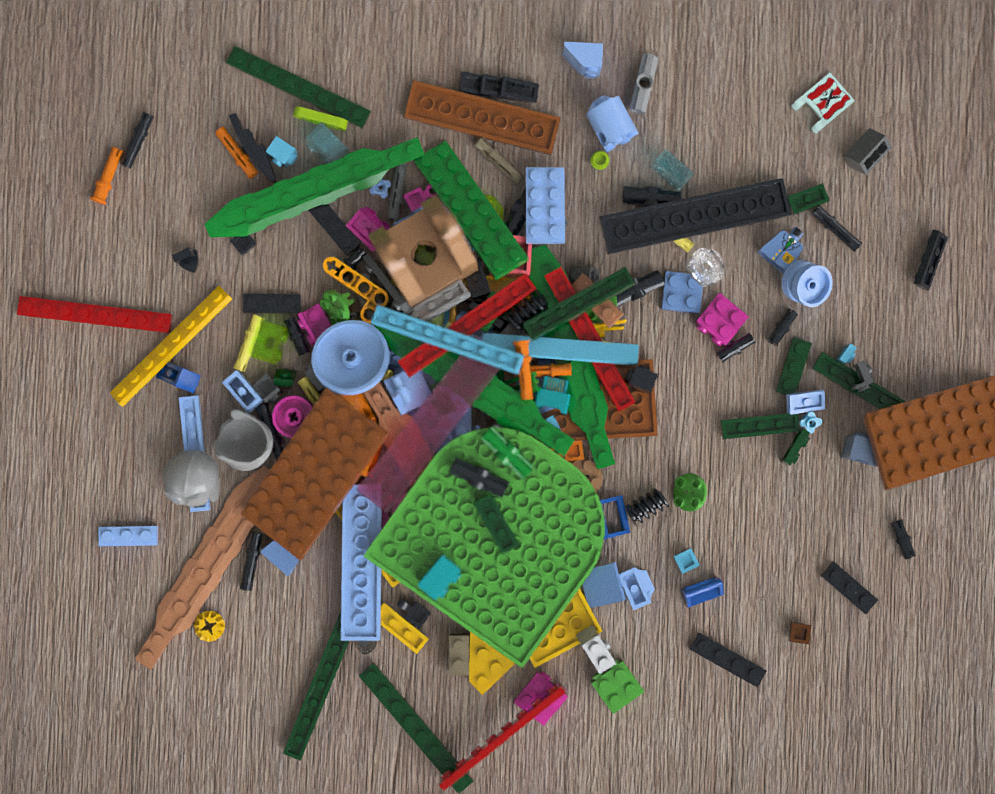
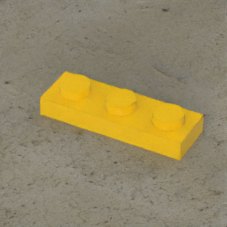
[381,602,429,654]

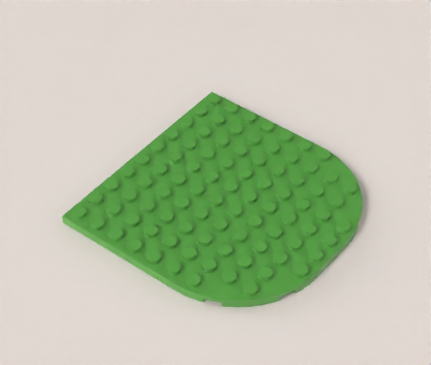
[363,427,605,668]

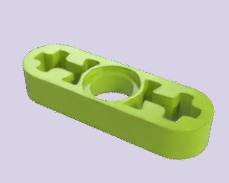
[293,106,348,131]

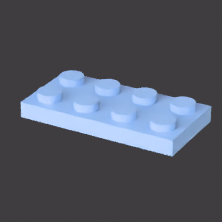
[526,167,565,244]

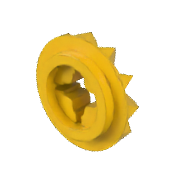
[193,611,225,642]

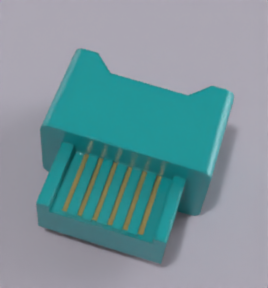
[535,376,571,415]

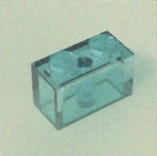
[305,122,350,165]
[650,149,694,192]

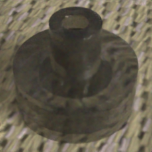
[356,641,377,655]

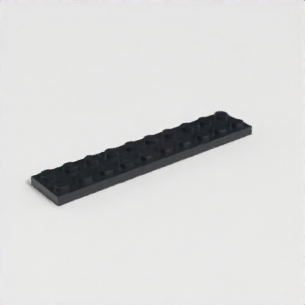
[599,178,791,255]

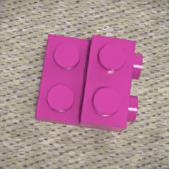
[694,293,749,346]
[513,671,568,726]

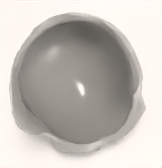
[215,409,273,471]
[163,450,220,507]

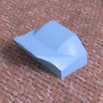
[619,567,655,610]

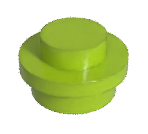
[590,151,610,170]

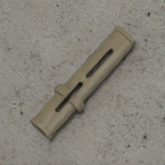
[474,138,525,185]

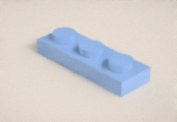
[98,526,158,546]

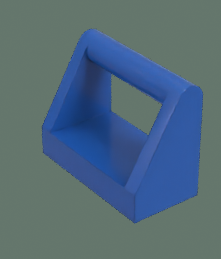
[600,495,631,539]
[681,576,724,608]

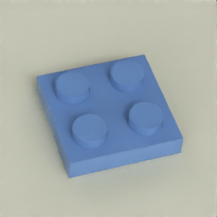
[661,271,704,314]

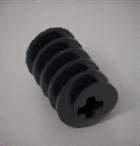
[506,289,549,331]
[626,488,670,527]

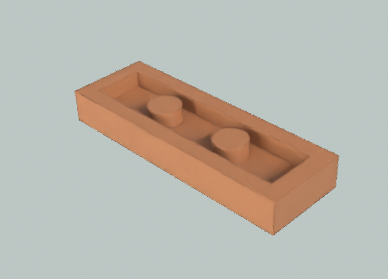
[572,273,624,328]

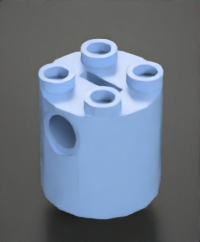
[586,95,639,152]

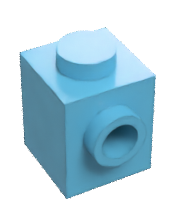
[266,136,298,168]

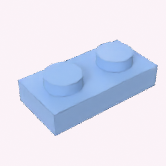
[786,389,825,414]

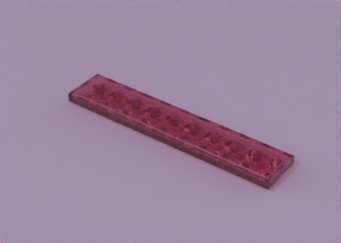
[357,335,500,513]

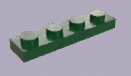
[720,413,800,440]

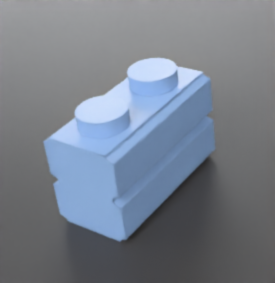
[222,370,264,413]

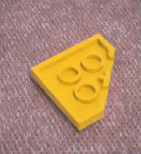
[469,632,515,695]

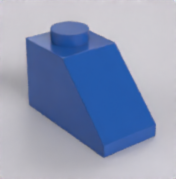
[156,362,201,393]

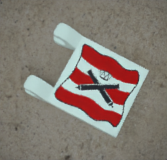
[792,73,855,134]

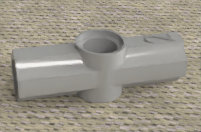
[629,54,659,114]

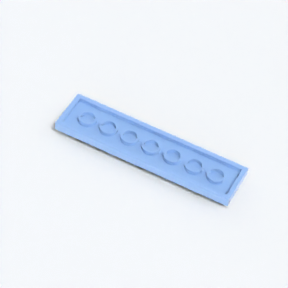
[341,484,382,641]

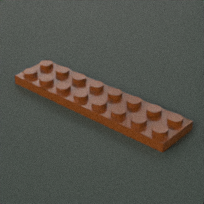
[404,80,561,155]

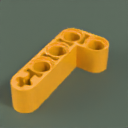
[323,257,389,324]

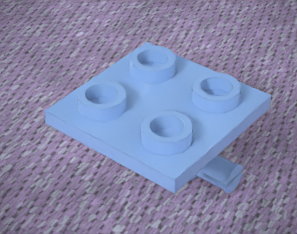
[383,371,434,416]

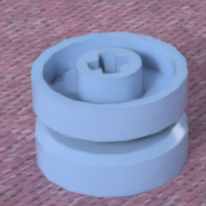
[782,260,832,307]

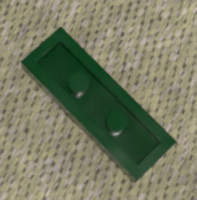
[775,337,812,395]
[474,493,519,554]

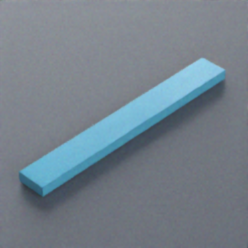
[371,305,525,375]
[483,333,639,365]

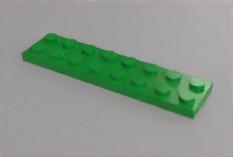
[414,140,529,280]

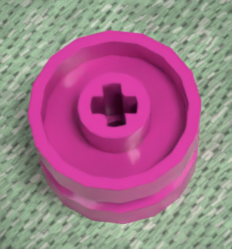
[272,396,313,438]

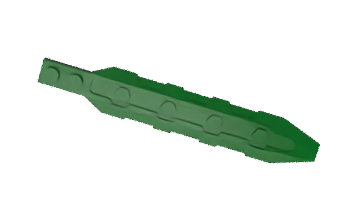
[204,137,425,238]
[530,245,615,470]
[373,325,575,456]

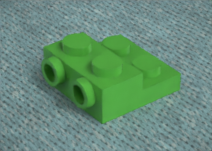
[590,659,644,714]

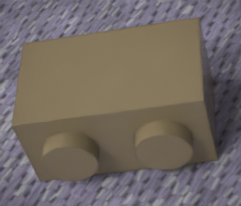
[449,633,469,675]

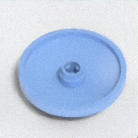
[312,320,390,395]

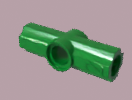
[481,426,534,479]

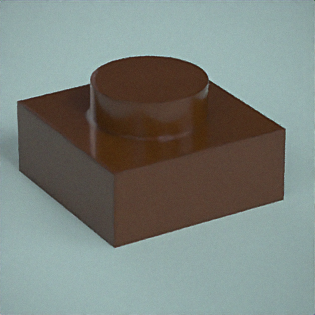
[788,622,812,645]

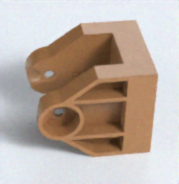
[368,195,478,308]

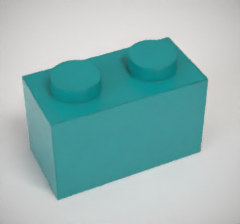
[417,553,461,601]

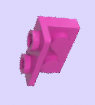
[346,207,390,252]
[297,303,332,346]

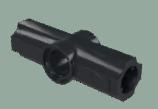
[622,186,681,207]
[505,187,526,236]
[616,270,665,307]
[449,457,509,498]

